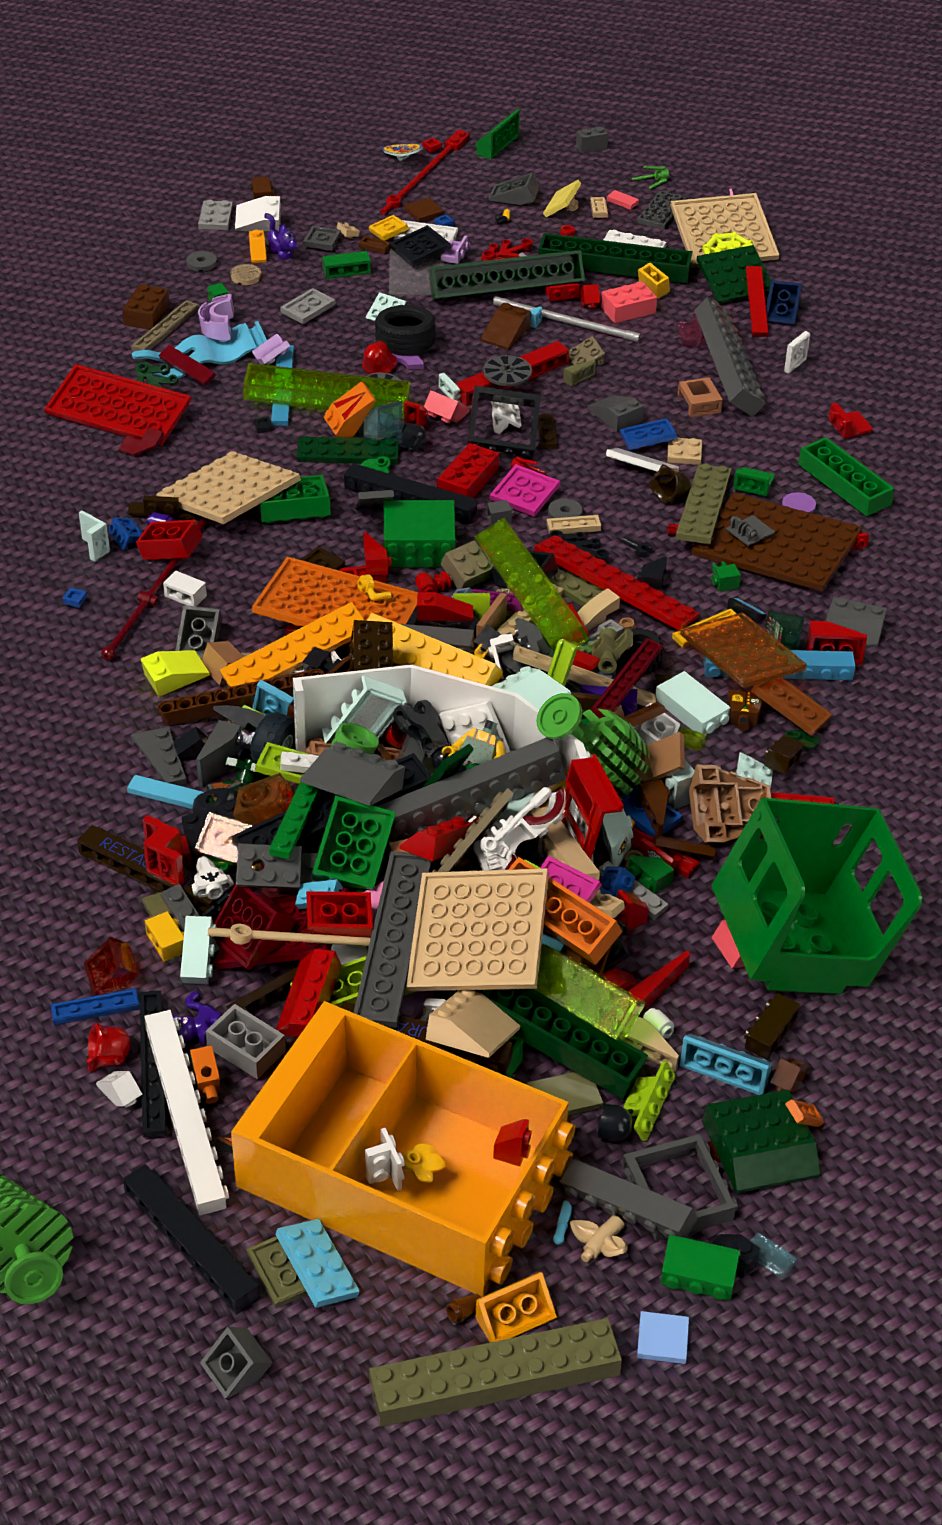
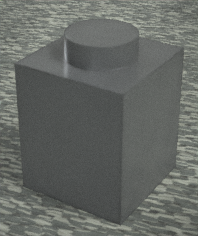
[487,500,514,527]

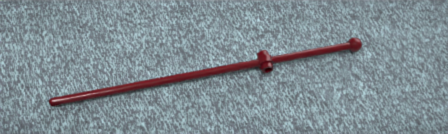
[101,517,209,660]

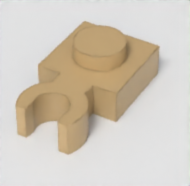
[337,222,360,238]

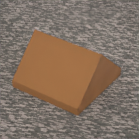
[202,641,244,687]

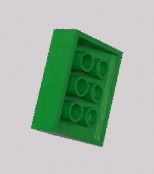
[258,475,331,523]
[312,796,396,890]

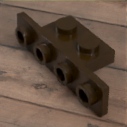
[127,495,197,519]

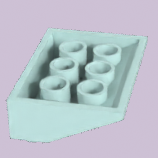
[492,666,571,709]

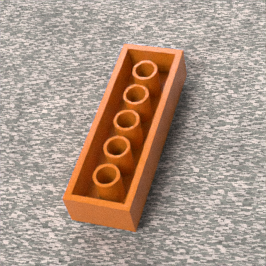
[508,857,622,965]

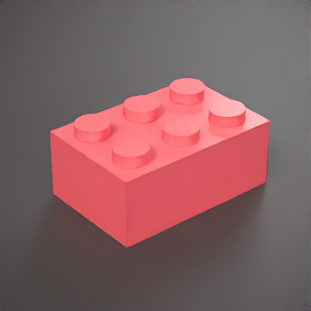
[601,282,657,323]

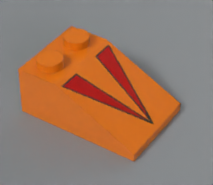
[324,381,377,438]

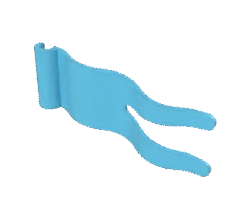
[132,321,267,380]

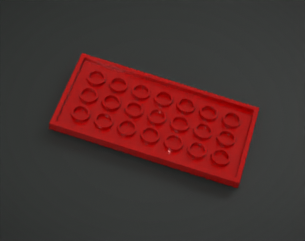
[44,364,192,447]

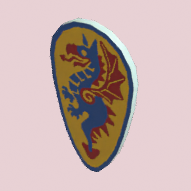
[382,144,422,161]

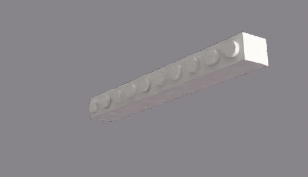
[145,1010,229,1216]

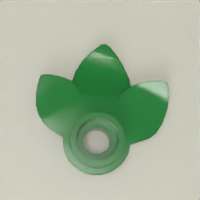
[361,456,391,474]

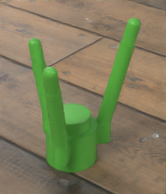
[632,166,669,189]

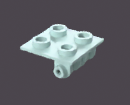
[365,292,406,321]
[736,752,773,789]

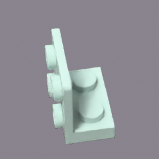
[79,510,110,562]

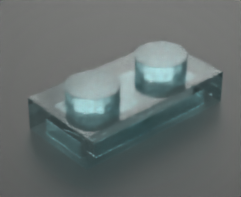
[751,1232,797,1279]

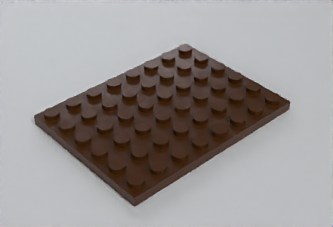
[692,493,863,591]

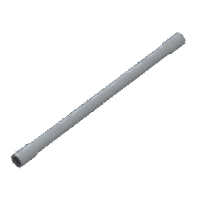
[493,296,641,343]

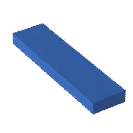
[50,988,140,1025]

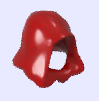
[361,341,398,374]
[86,1023,131,1073]

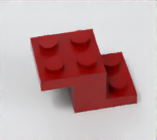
[142,815,184,886]

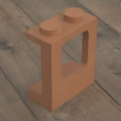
[678,377,723,417]

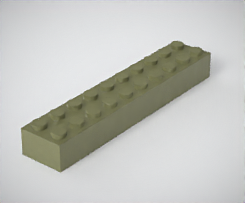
[369,1318,622,1427]

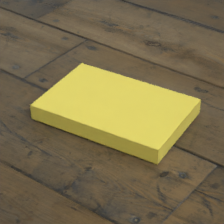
[543,180,581,217]

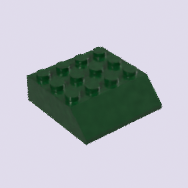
[702,1089,820,1193]

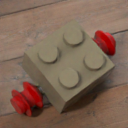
[433,540,497,591]

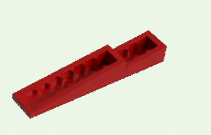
[600,951,691,1037]

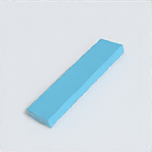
[127,775,208,809]

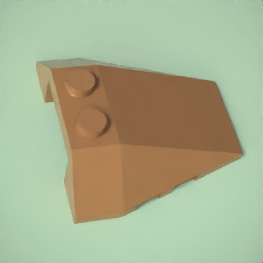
[689,765,771,843]

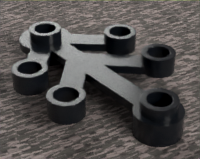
[547,530,609,563]

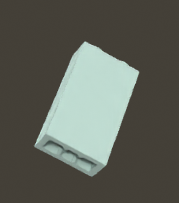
[656,671,731,737]

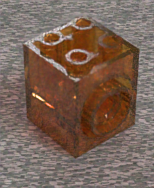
[233,773,295,830]

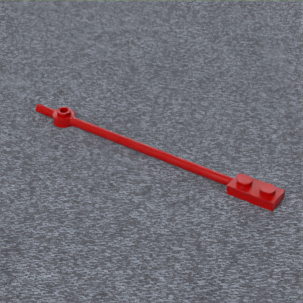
[380,130,470,215]

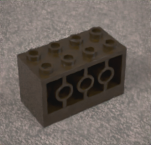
[349,620,393,672]

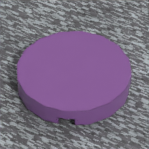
[782,492,816,514]

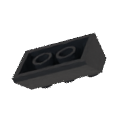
[182,799,248,860]

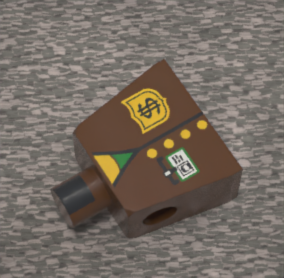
[727,690,763,731]

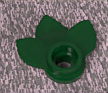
[785,729,820,749]

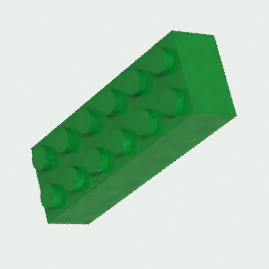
[798,437,895,517]

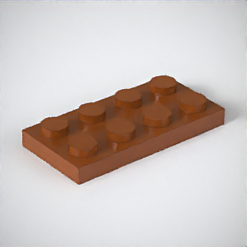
[751,670,832,736]

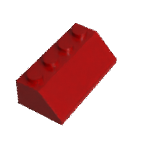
[276,949,342,1037]

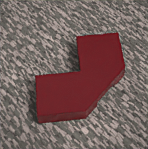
[119,427,164,457]

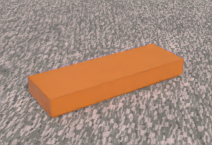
[785,1099,824,1127]

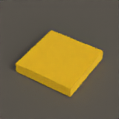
[369,215,409,241]

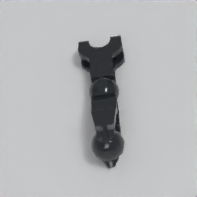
[393,700,480,820]

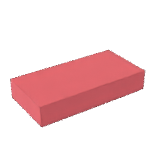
[607,190,639,210]

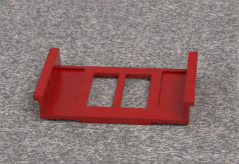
[561,754,624,860]

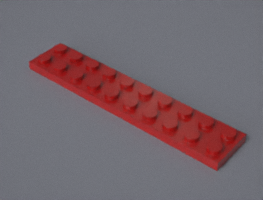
[533,535,700,631]

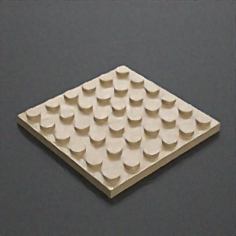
[670,193,779,268]
[156,451,301,524]
[406,868,549,991]

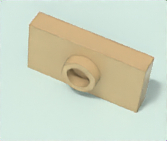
[590,197,608,218]

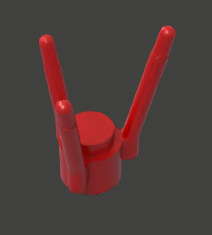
[511,456,546,475]

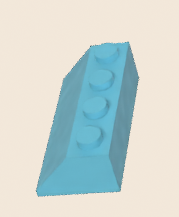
[680,1034,774,1095]

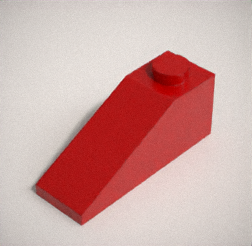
[363,533,391,575]
[417,592,473,621]

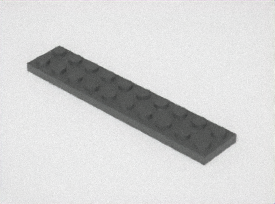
[354,851,432,1028]

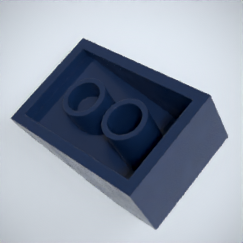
[766,280,802,326]

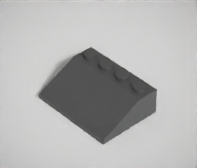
[300,742,405,806]

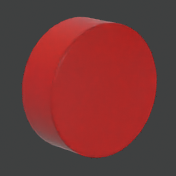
[560,225,575,237]

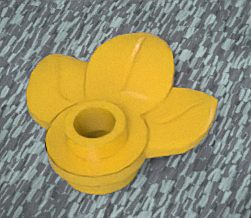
[402,1143,447,1183]

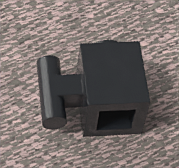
[302,646,341,674]

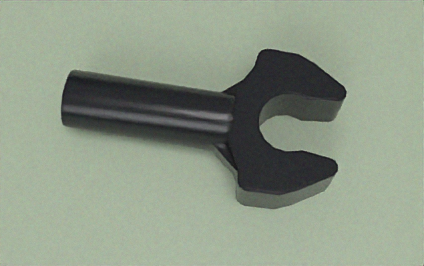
[621,536,652,558]

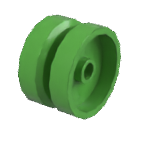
[330,723,379,754]

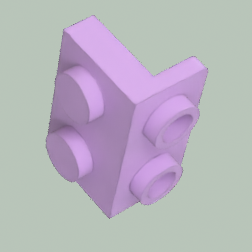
[441,236,470,264]
[252,334,290,365]

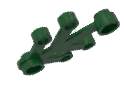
[135,361,179,388]

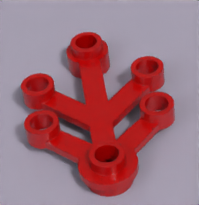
[481,238,533,261]

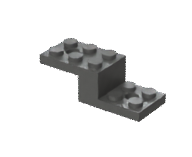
[236,844,318,895]

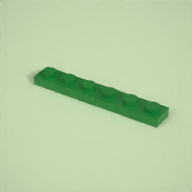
[269,771,321,859]

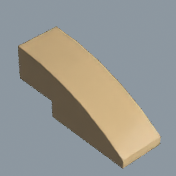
[577,588,620,631]

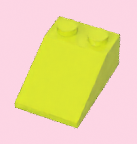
[140,650,210,697]

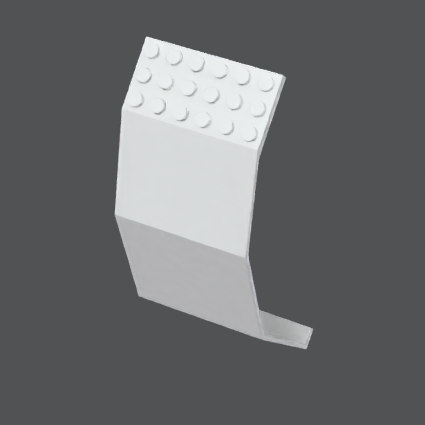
[293,665,595,863]

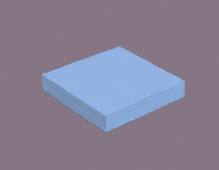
[637,1311,689,1364]

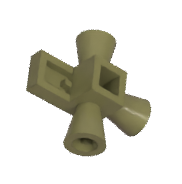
[592,628,634,674]

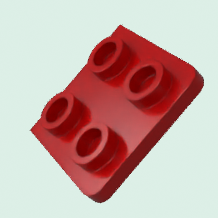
[829,403,872,438]

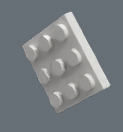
[438,701,511,766]

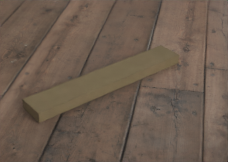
[131,300,199,351]

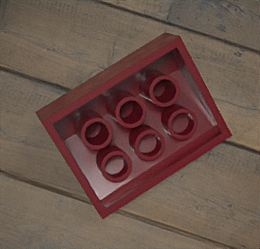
[213,884,296,970]

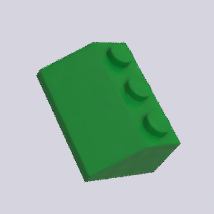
[660,1234,740,1301]

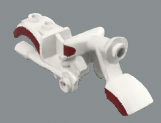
[473,787,566,871]

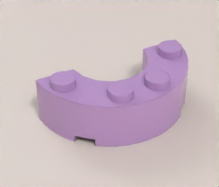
[198,294,234,342]

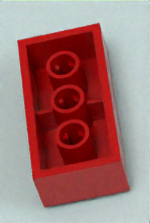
[437,443,499,498]

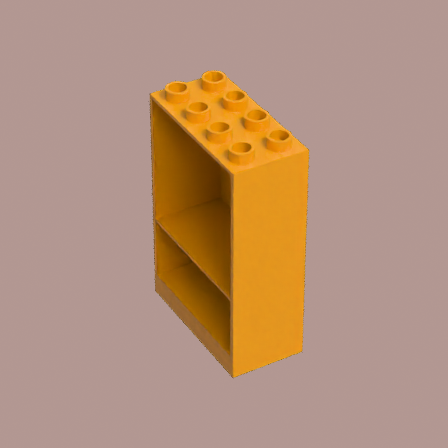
[231,1001,575,1297]

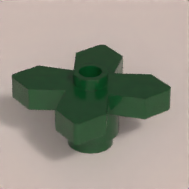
[225,757,272,788]

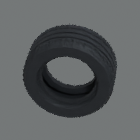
[375,305,436,356]

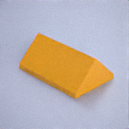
[476,1272,557,1343]

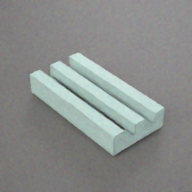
[439,373,460,402]

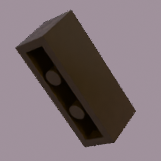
[744,993,800,1060]

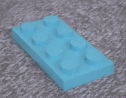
[275,1219,360,1308]

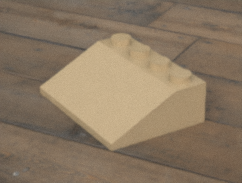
[426,990,520,1058]

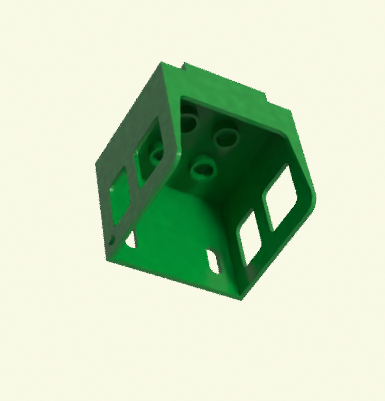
[711,797,922,994]

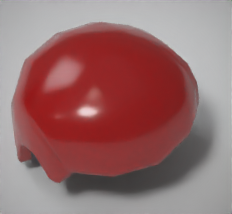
[385,720,407,748]

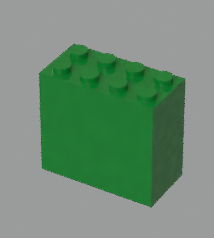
[384,500,455,568]

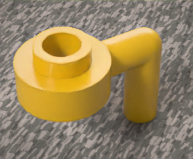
[358,574,392,601]

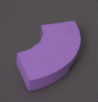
[393,354,424,370]

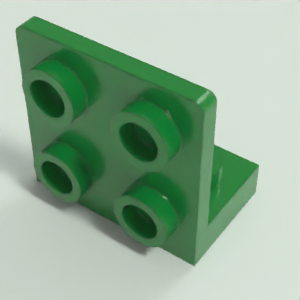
[733,467,775,496]

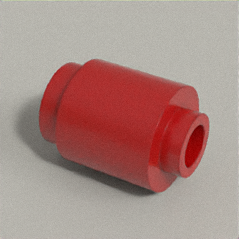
[415,572,437,592]

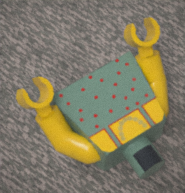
[442,719,506,764]

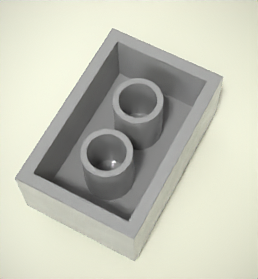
[206,1004,286,1079]

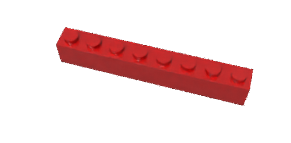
[455,341,569,406]

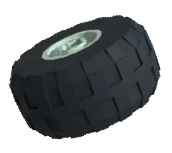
[250,712,296,762]

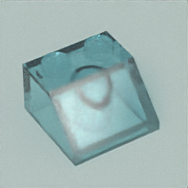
[364,401,402,440]

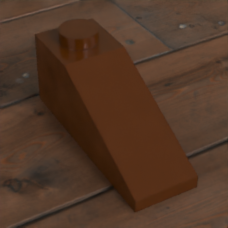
[638,779,670,836]

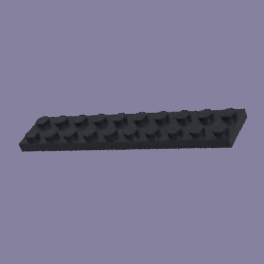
[231,753,431,866]

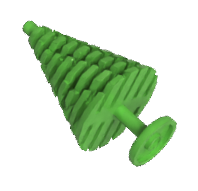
[0,1173,73,1304]

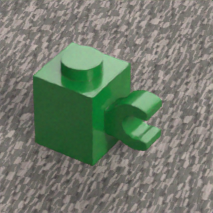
[712,561,741,592]

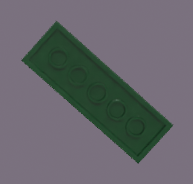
[296,436,399,465]

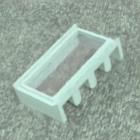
[322,675,406,744]

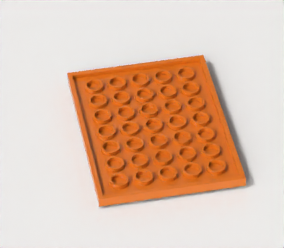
[252,557,418,627]

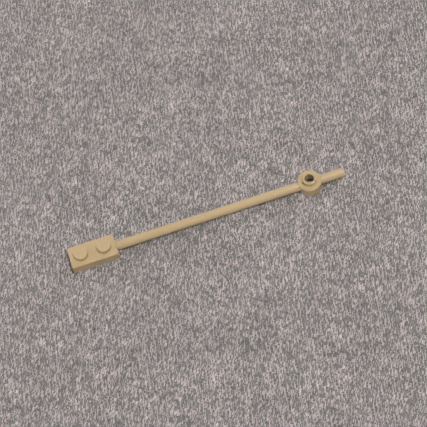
[207,924,371,946]

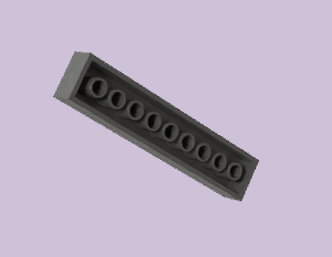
[694,297,766,417]
[376,737,566,854]

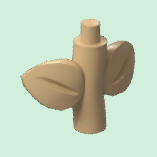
[570,1215,628,1262]

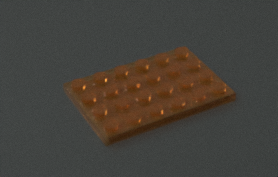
[681,612,806,688]

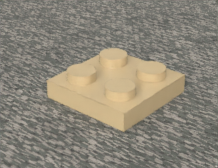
[667,437,702,465]

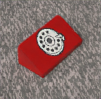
[640,838,679,870]

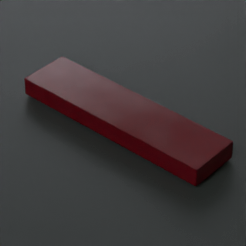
[159,345,216,386]

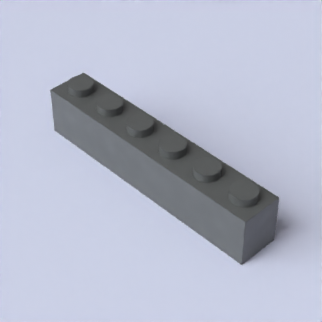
[560,1159,698,1238]

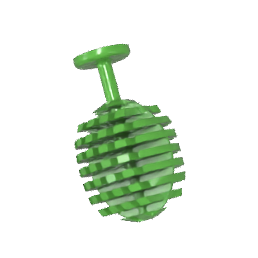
[536,693,650,799]

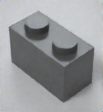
[576,127,608,153]

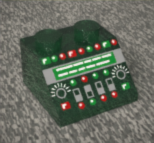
[764,610,805,650]

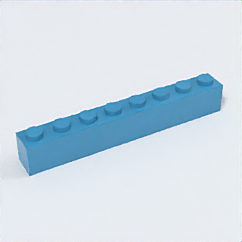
[703,648,855,680]

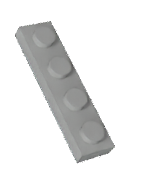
[597,861,668,920]

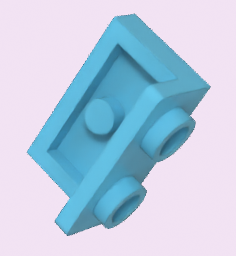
[295,879,343,909]

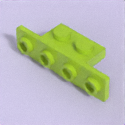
[623,1061,675,1141]

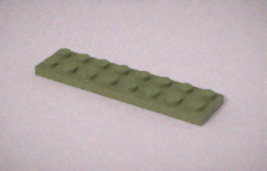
[676,464,732,544]

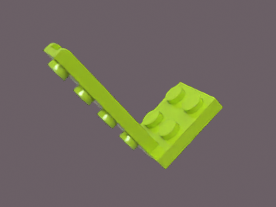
[547,639,578,687]

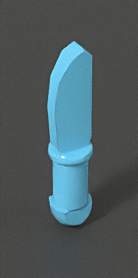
[553,1201,572,1245]

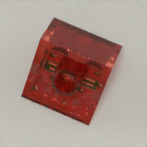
[84,936,139,995]

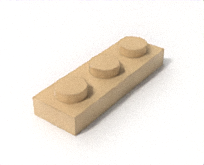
[547,515,601,534]

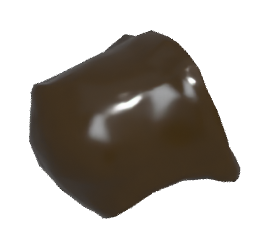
[648,464,691,504]

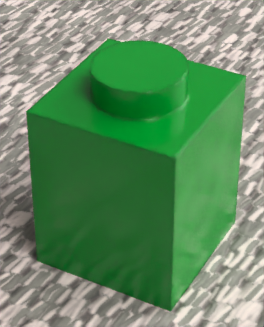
[207,283,229,302]

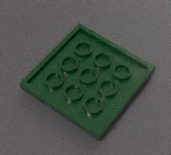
[696,245,771,305]

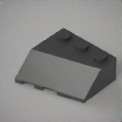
[826,596,887,647]

